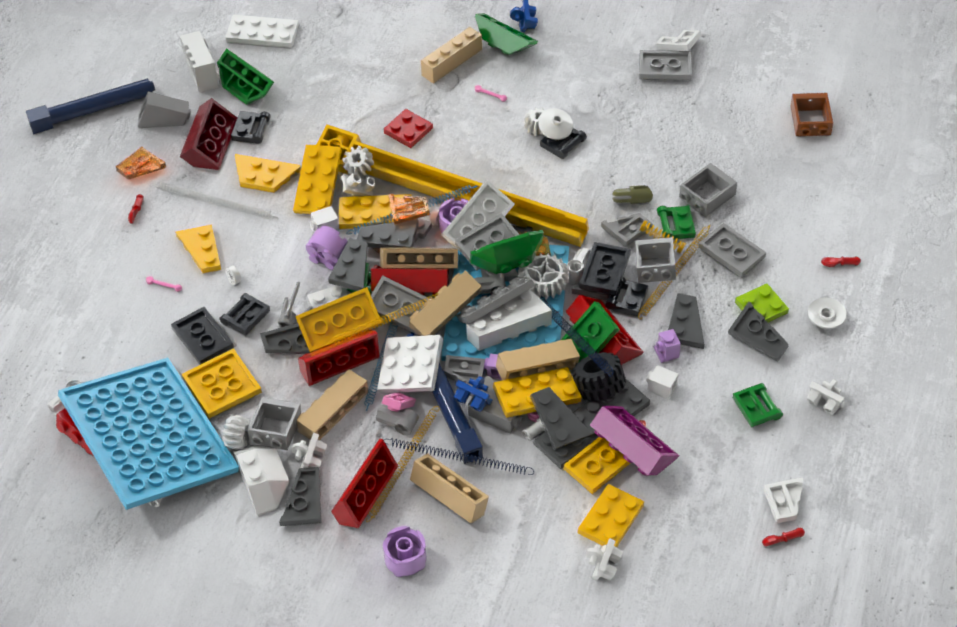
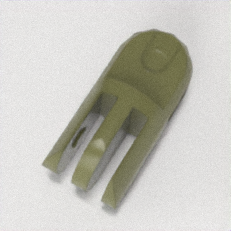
[612,185,653,204]

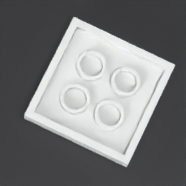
[377,335,443,393]

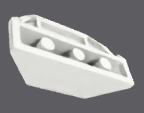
[233,445,289,517]

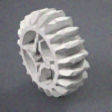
[518,253,569,300]

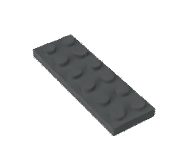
[534,379,650,469]

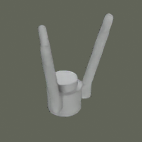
[278,282,312,328]

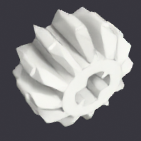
[524,107,544,136]
[343,145,374,176]
[222,415,250,450]

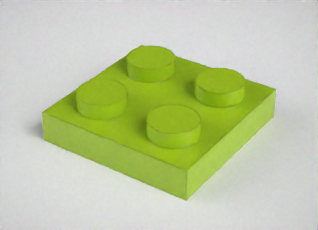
[735,283,789,323]

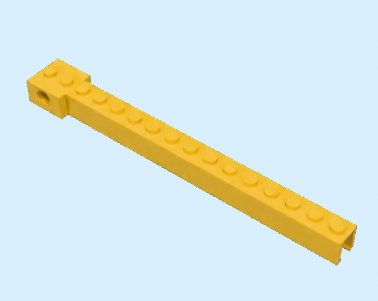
[316,124,589,247]

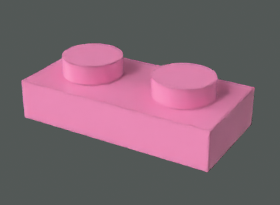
[382,392,416,412]

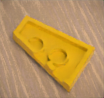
[175,224,221,273]

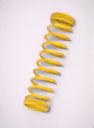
[639,220,686,254]

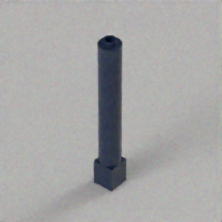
[26,78,155,135]
[432,363,483,464]

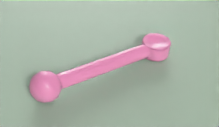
[475,85,507,102]
[146,276,182,292]

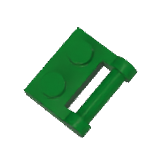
[657,205,696,240]
[732,383,783,428]

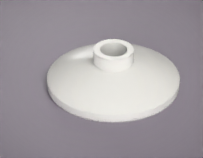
[538,108,573,140]
[807,297,847,329]

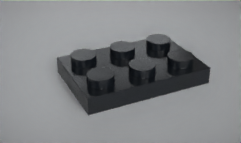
[579,242,631,296]
[171,307,234,365]

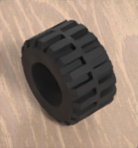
[572,352,626,401]

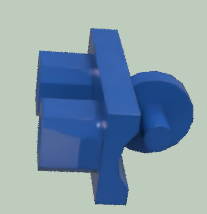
[510,0,538,32]
[454,376,493,412]

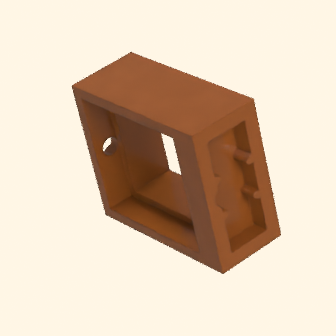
[790,93,833,136]

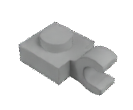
[413,216,432,246]

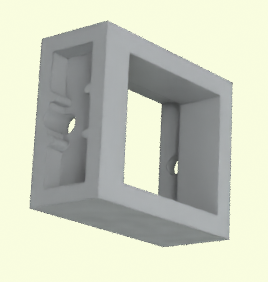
[679,163,737,217]
[635,237,676,283]
[248,397,301,451]

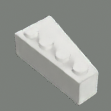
[180,31,220,93]
[466,289,552,351]

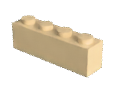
[421,27,482,84]
[380,248,458,268]
[409,270,482,336]
[496,339,580,380]
[297,369,368,440]
[410,453,489,523]

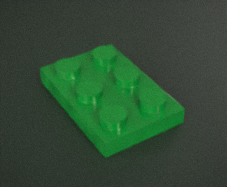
[561,301,620,363]

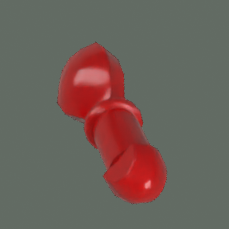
[128,194,144,224]
[821,256,861,267]
[762,528,805,546]

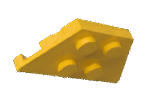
[234,154,301,193]

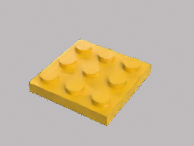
[182,349,262,419]

